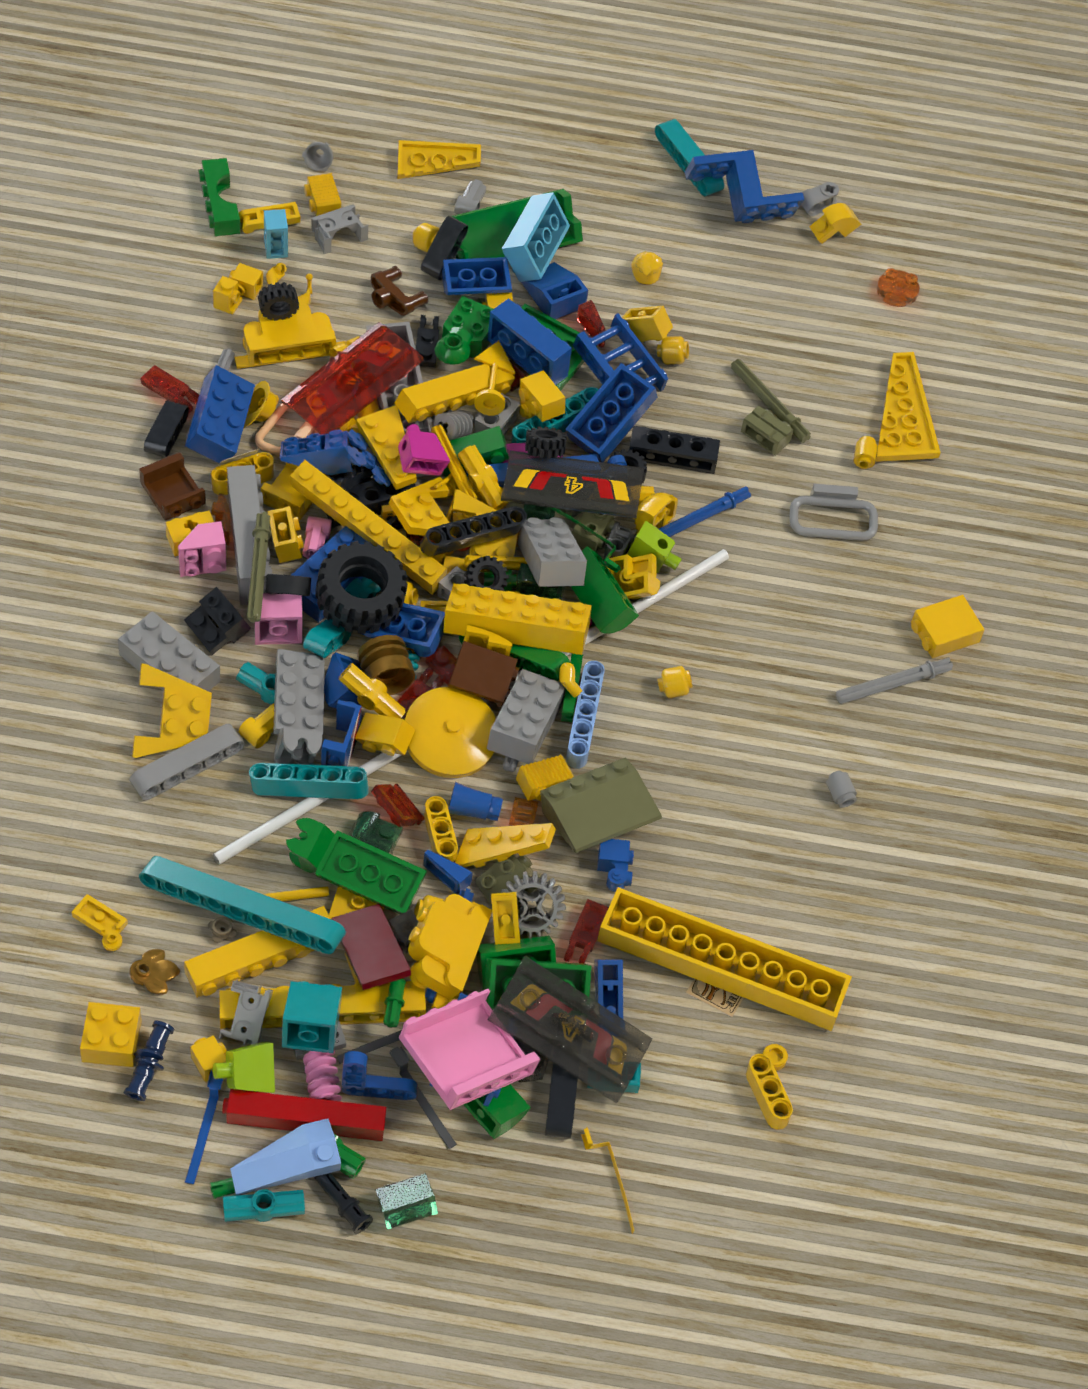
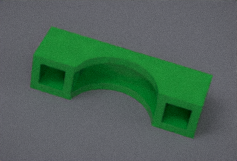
[198,158,240,237]

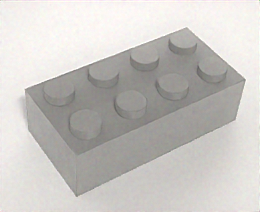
[518,517,587,586]
[118,611,220,691]
[487,669,566,764]

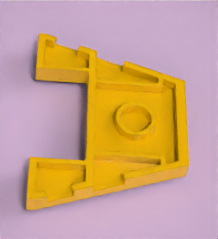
[389,477,476,538]
[443,489,518,574]
[132,663,212,758]

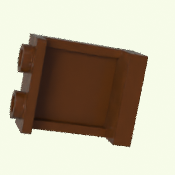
[139,452,206,521]
[448,641,519,708]

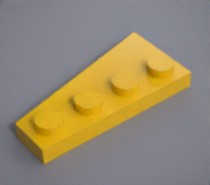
[455,823,556,868]

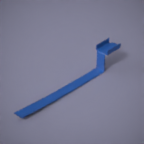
[185,1070,224,1184]

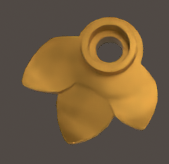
[129,949,180,994]

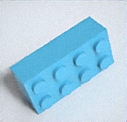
[502,193,570,282]

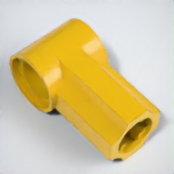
[238,704,275,749]

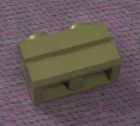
[741,405,793,456]

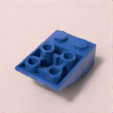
[521,262,588,319]
[280,430,352,475]

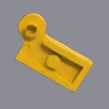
[72,894,128,951]

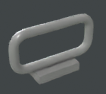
[790,484,878,541]

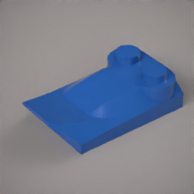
[362,603,445,657]

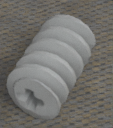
[433,410,474,441]

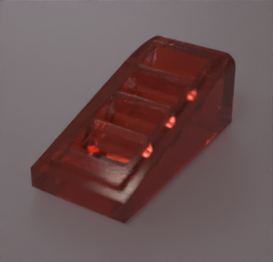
[577,300,606,348]

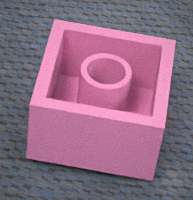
[254,593,302,645]

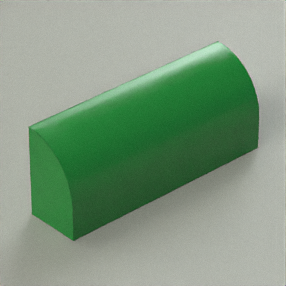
[571,546,639,634]
[463,1084,531,1140]

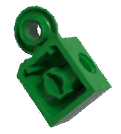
[435,296,493,365]

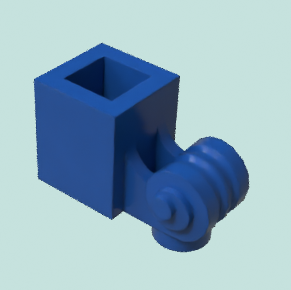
[597,839,634,892]

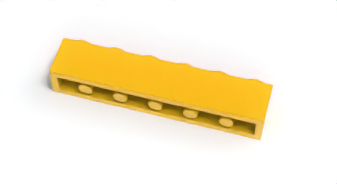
[394,364,515,423]
[184,906,331,998]

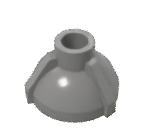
[302,142,333,172]

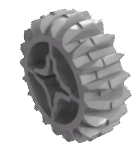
[501,871,566,938]

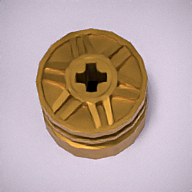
[357,635,416,695]

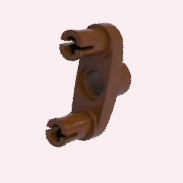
[371,266,428,316]

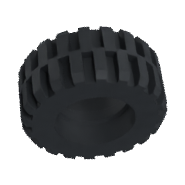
[315,541,408,634]

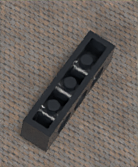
[629,425,720,474]
[326,480,416,527]

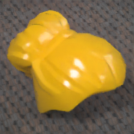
[631,251,663,285]

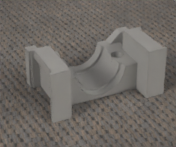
[311,204,368,254]
[219,979,273,1045]

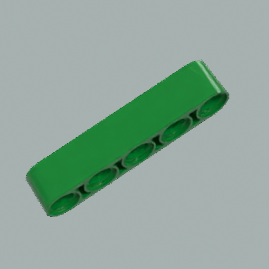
[459,635,570,681]

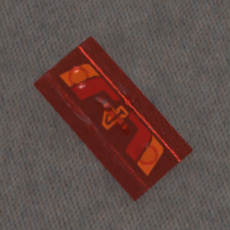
[281,322,424,435]

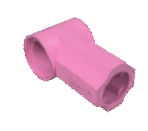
[303,516,332,559]

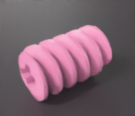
[303,1050,342,1101]

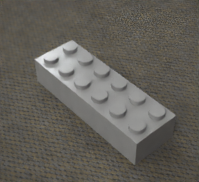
[227,465,272,606]

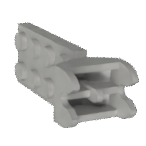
[274,649,325,765]

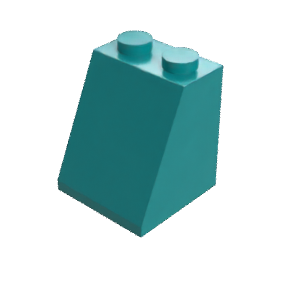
[282,981,342,1053]

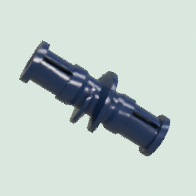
[123,1020,175,1101]

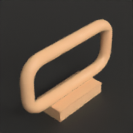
[255,388,330,456]

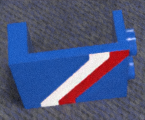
[321,700,361,766]

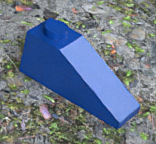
[594,959,624,1036]

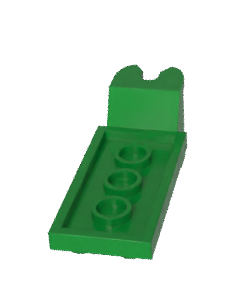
[286,818,427,917]

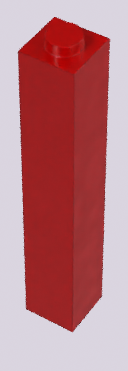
[222,1089,387,1141]

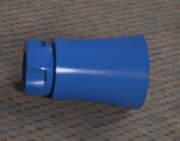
[448,781,503,821]

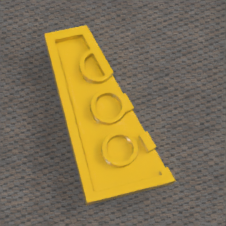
[397,140,481,179]
[356,405,417,490]

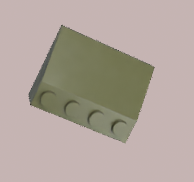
[540,757,662,853]

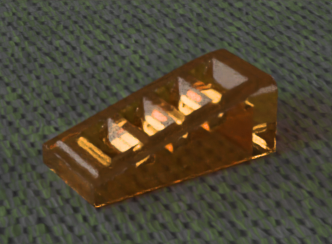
[509,797,538,826]

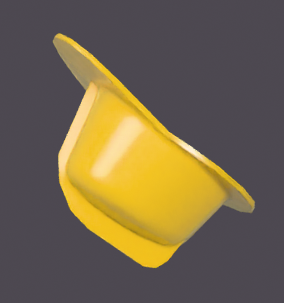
[244,381,279,428]

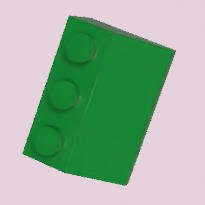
[476,936,556,991]

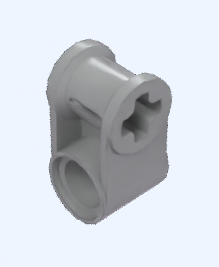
[801,182,839,217]

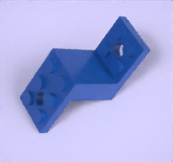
[685,150,804,223]

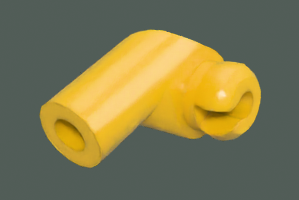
[266,263,287,285]

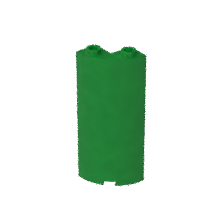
[452,189,583,260]

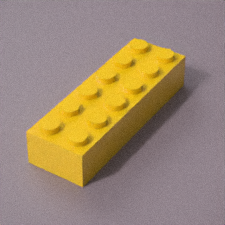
[443,583,592,655]

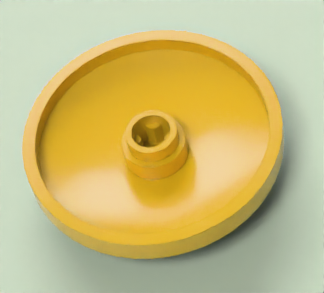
[405,687,496,778]

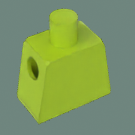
[628,521,682,573]
[213,1042,275,1093]

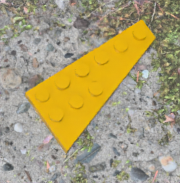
[875,352,941,462]

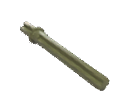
[731,359,811,443]
[247,512,271,623]

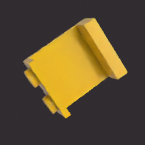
[261,462,327,520]

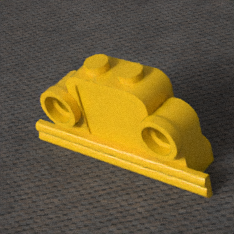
[234,303,346,369]
[408,894,492,1009]

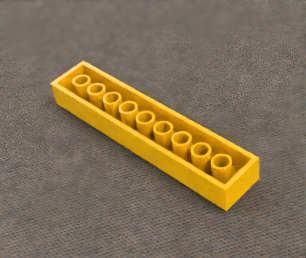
[597,887,852,1031]

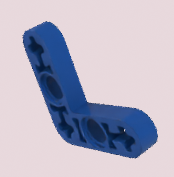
[342,1051,418,1100]

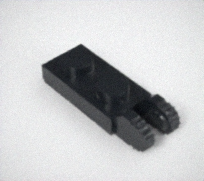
[416,315,439,368]

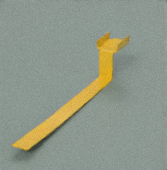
[581,1127,634,1234]

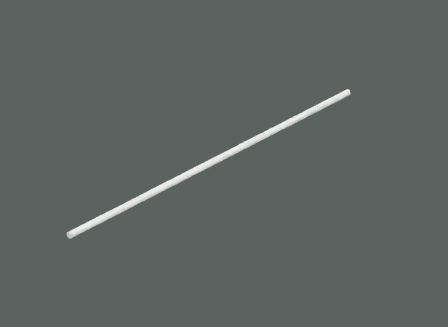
[213,549,729,865]

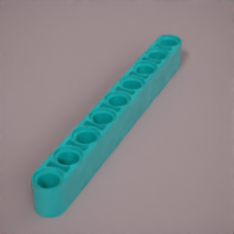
[139,856,346,954]

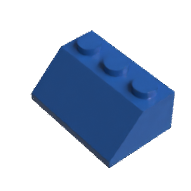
[442,257,512,295]

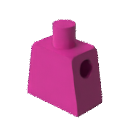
[398,424,450,476]

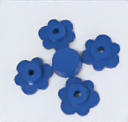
[346,429,392,487]

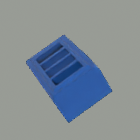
[423,850,473,895]

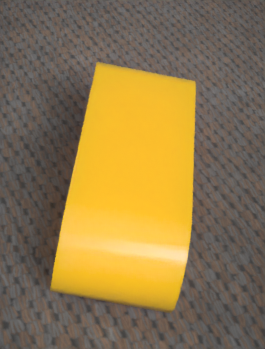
[211,452,274,496]
[424,796,458,863]
[746,1054,793,1130]

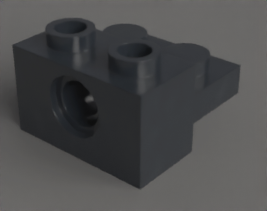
[184,587,252,655]

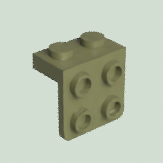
[476,853,541,906]

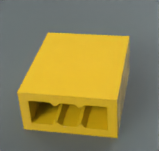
[911,595,985,658]

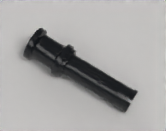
[314,1173,373,1234]

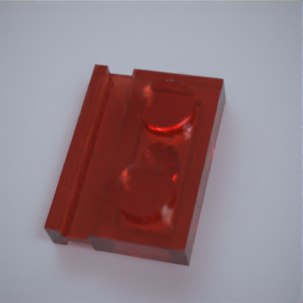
[371,784,425,827]

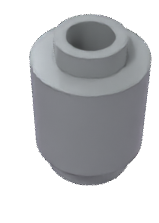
[826,771,857,808]

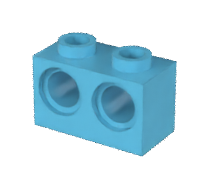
[264,209,288,259]

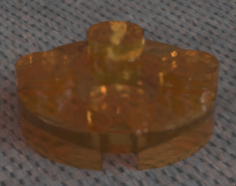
[877,268,920,307]

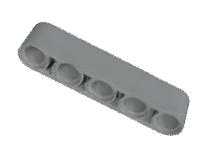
[129,724,245,800]

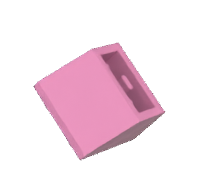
[178,521,226,577]

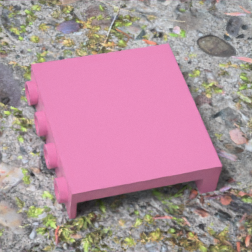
[399,989,540,1110]

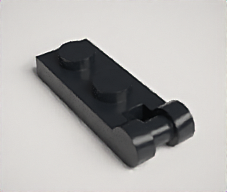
[328,465,378,491]

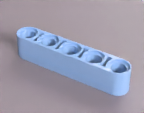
[566,661,605,769]

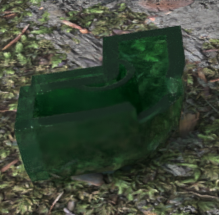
[349,811,403,855]

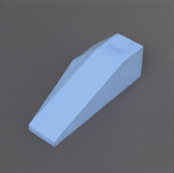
[230,1119,341,1195]

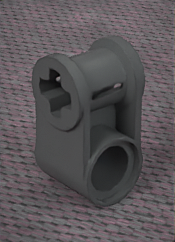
[604,521,638,560]

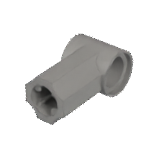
[454,179,486,214]

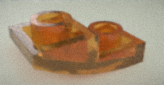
[211,493,231,545]

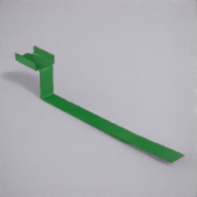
[547,503,621,573]

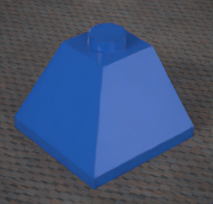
[324,652,364,709]

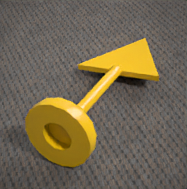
[474,340,515,416]

